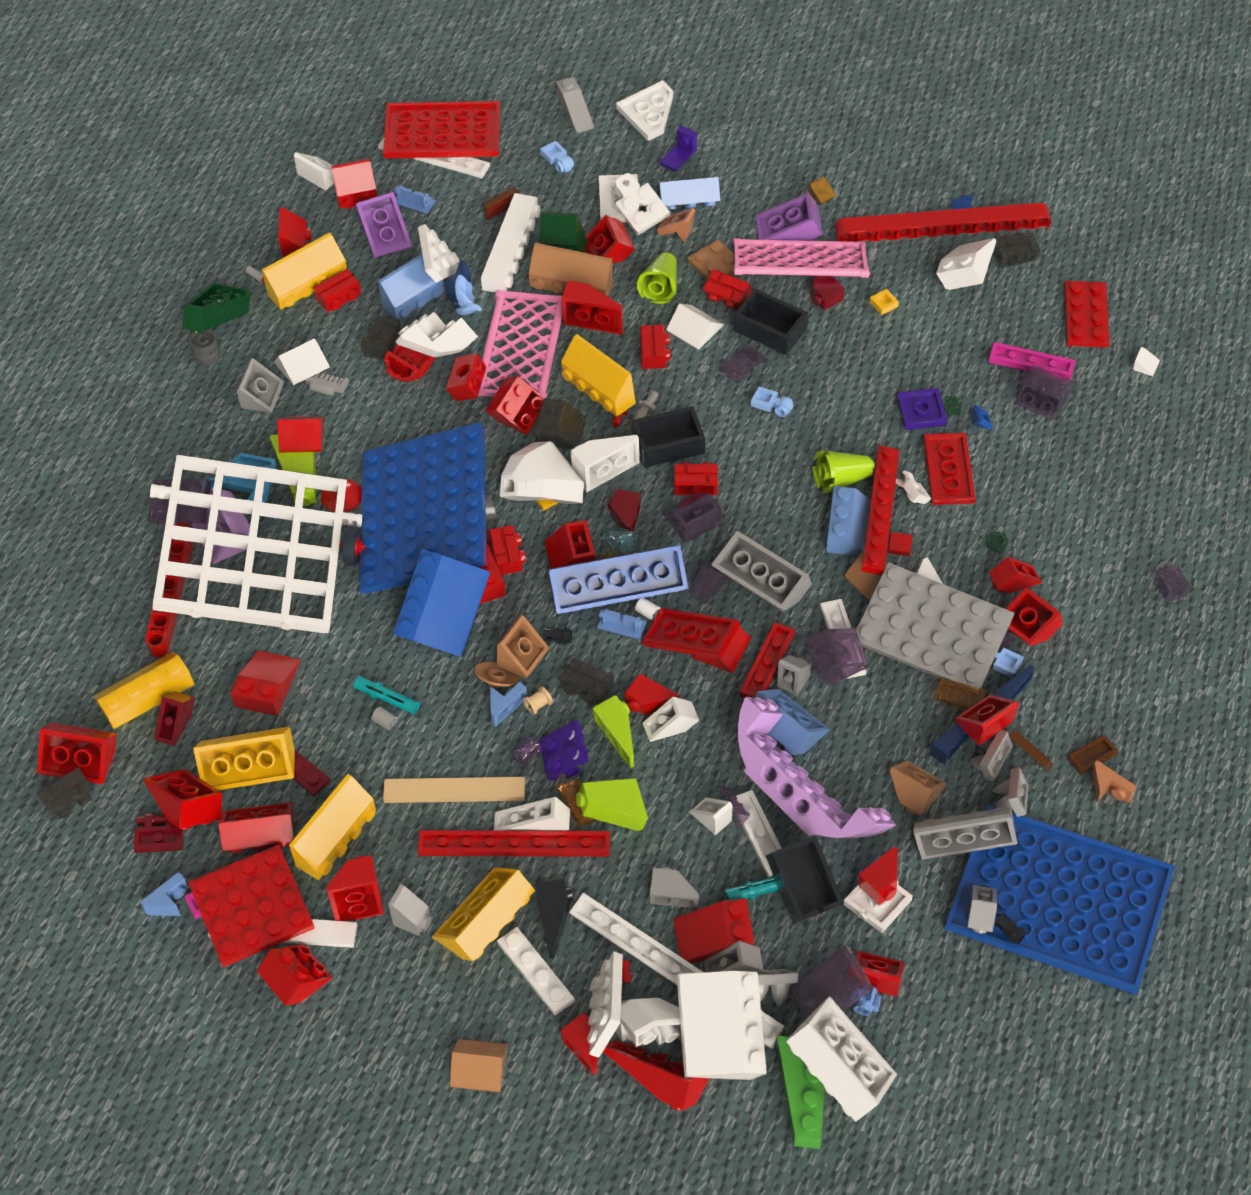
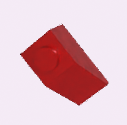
[989,557,1042,594]
[625,674,678,715]
[859,846,898,906]
[560,1012,599,1076]

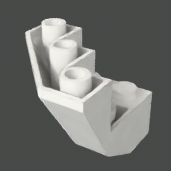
[396,312,478,357]
[500,441,584,504]
[615,998,682,1047]

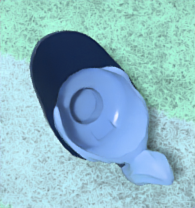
[445,260,482,315]

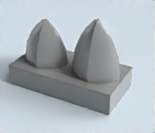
[970,730,1013,781]
[992,767,1029,817]
[745,969,798,1006]

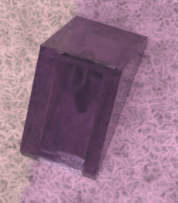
[688,564,731,604]

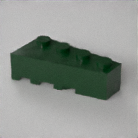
[183,283,251,333]

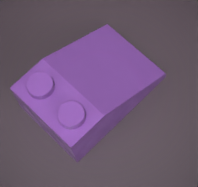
[356,192,412,258]
[756,193,823,241]

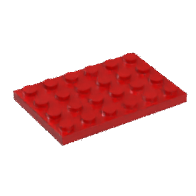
[383,101,500,159]

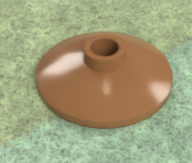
[474,662,519,688]

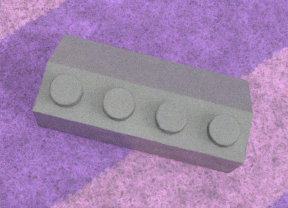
[711,531,812,611]
[913,807,1018,860]

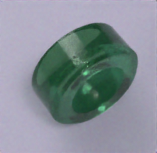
[942,396,962,415]
[986,532,1008,553]

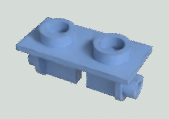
[394,185,436,214]
[597,608,647,640]

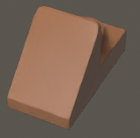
[657,208,695,242]
[1091,760,1137,803]

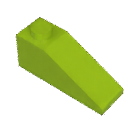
[592,695,634,769]

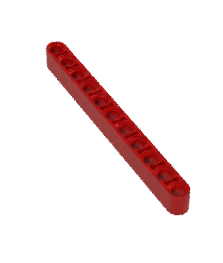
[835,203,1051,242]

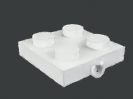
[843,881,913,933]

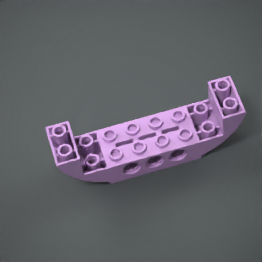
[738,697,896,838]

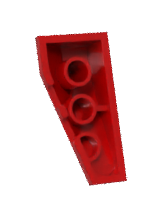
[603,1040,710,1111]

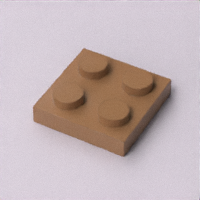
[687,239,743,280]

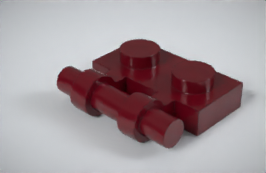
[133,813,184,853]

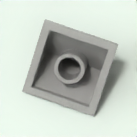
[237,358,284,413]

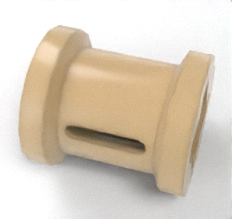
[522,686,553,715]

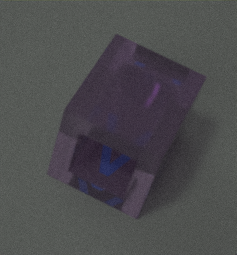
[1154,564,1190,603]

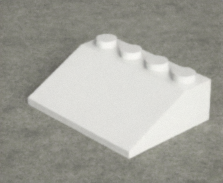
[677,971,767,1080]
[786,996,897,1122]

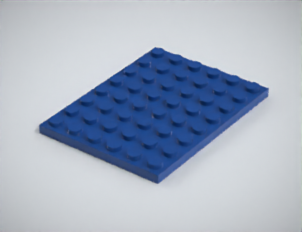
[359,422,487,593]
[945,805,1175,995]

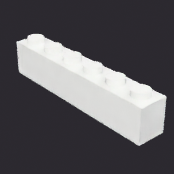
[481,193,540,293]

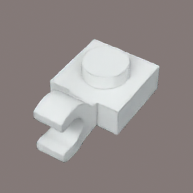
[896,471,931,504]

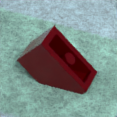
[811,265,845,310]
[608,489,641,539]
[154,691,195,746]

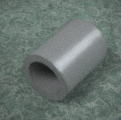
[371,707,398,731]

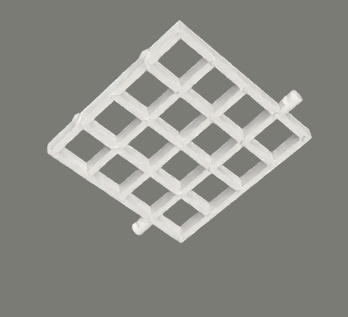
[150,455,362,633]

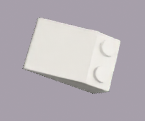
[936,238,996,290]
[571,435,640,492]

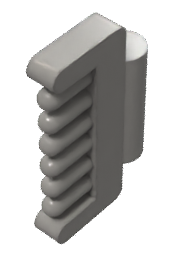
[305,372,349,396]

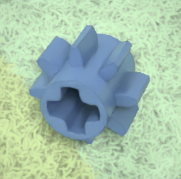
[850,984,882,1016]

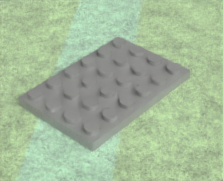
[852,562,1014,694]

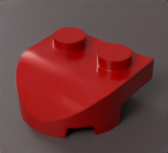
[384,344,436,382]

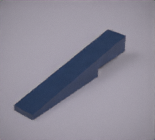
[930,665,1035,765]

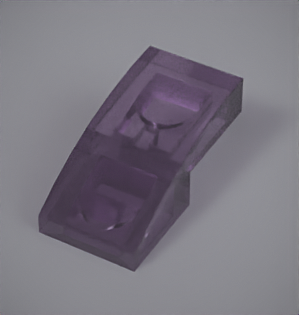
[720,346,765,382]

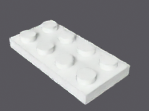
[587,951,623,1057]

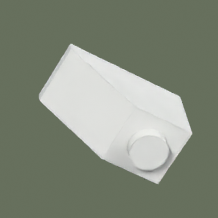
[643,697,699,742]

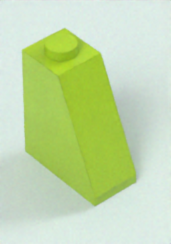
[576,778,648,831]

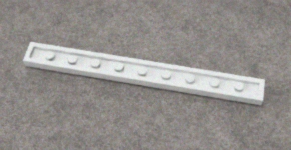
[569,893,785,1049]

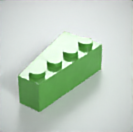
[776,1036,825,1149]

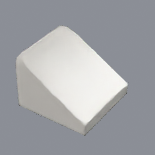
[1133,347,1160,376]

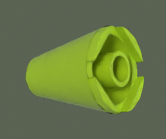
[637,252,677,304]
[813,450,875,494]

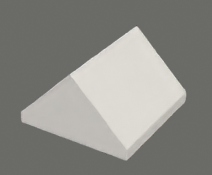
[294,152,334,190]
[667,303,724,350]
[274,339,329,385]

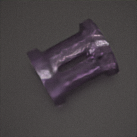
[511,736,542,767]

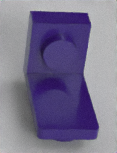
[660,125,697,172]

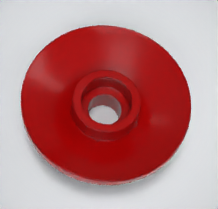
[321,479,362,513]

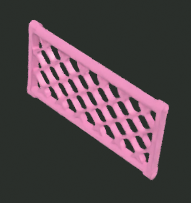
[732,238,870,278]
[478,290,563,400]

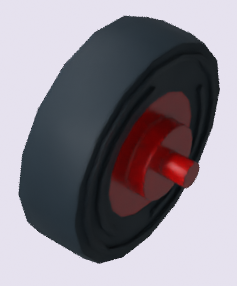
[339,526,366,566]

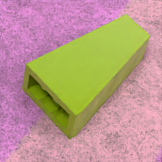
[270,434,317,506]

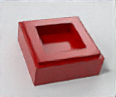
[888,532,913,556]

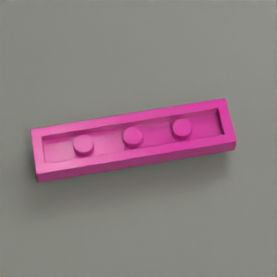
[989,342,1076,381]

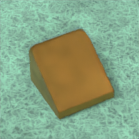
[809,176,836,205]

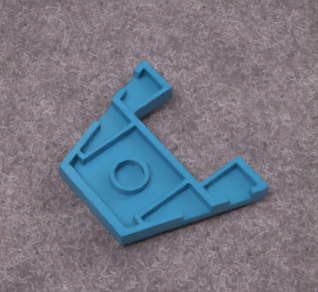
[194,453,278,503]

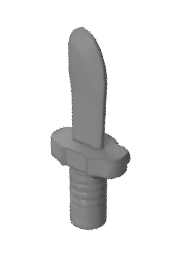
[633,391,659,420]

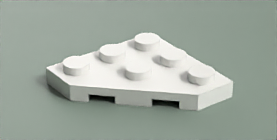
[616,80,673,141]
[418,224,459,282]

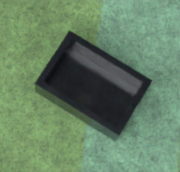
[734,289,808,355]
[632,406,705,468]
[766,835,844,924]

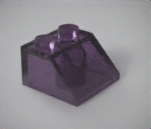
[806,628,869,685]

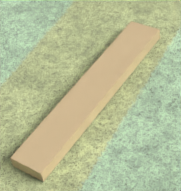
[383,777,525,803]

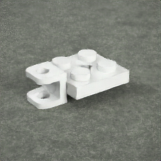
[615,173,670,236]

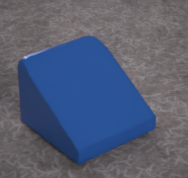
[951,194,973,210]

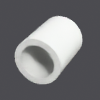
[635,598,660,621]

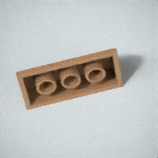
[529,243,613,296]

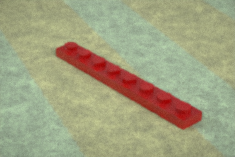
[861,445,900,576]
[418,830,610,857]

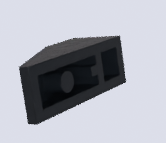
[535,878,573,958]

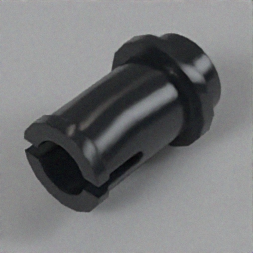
[543,627,573,645]
[994,913,1026,945]

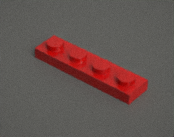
[739,622,795,698]

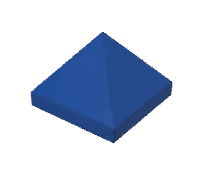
[972,404,993,429]

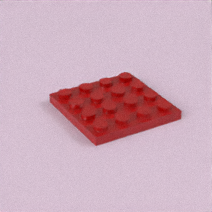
[188,844,315,967]

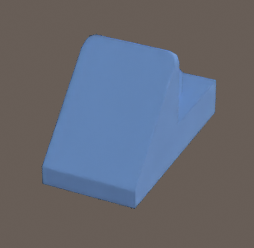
[490,682,527,727]
[140,872,188,916]

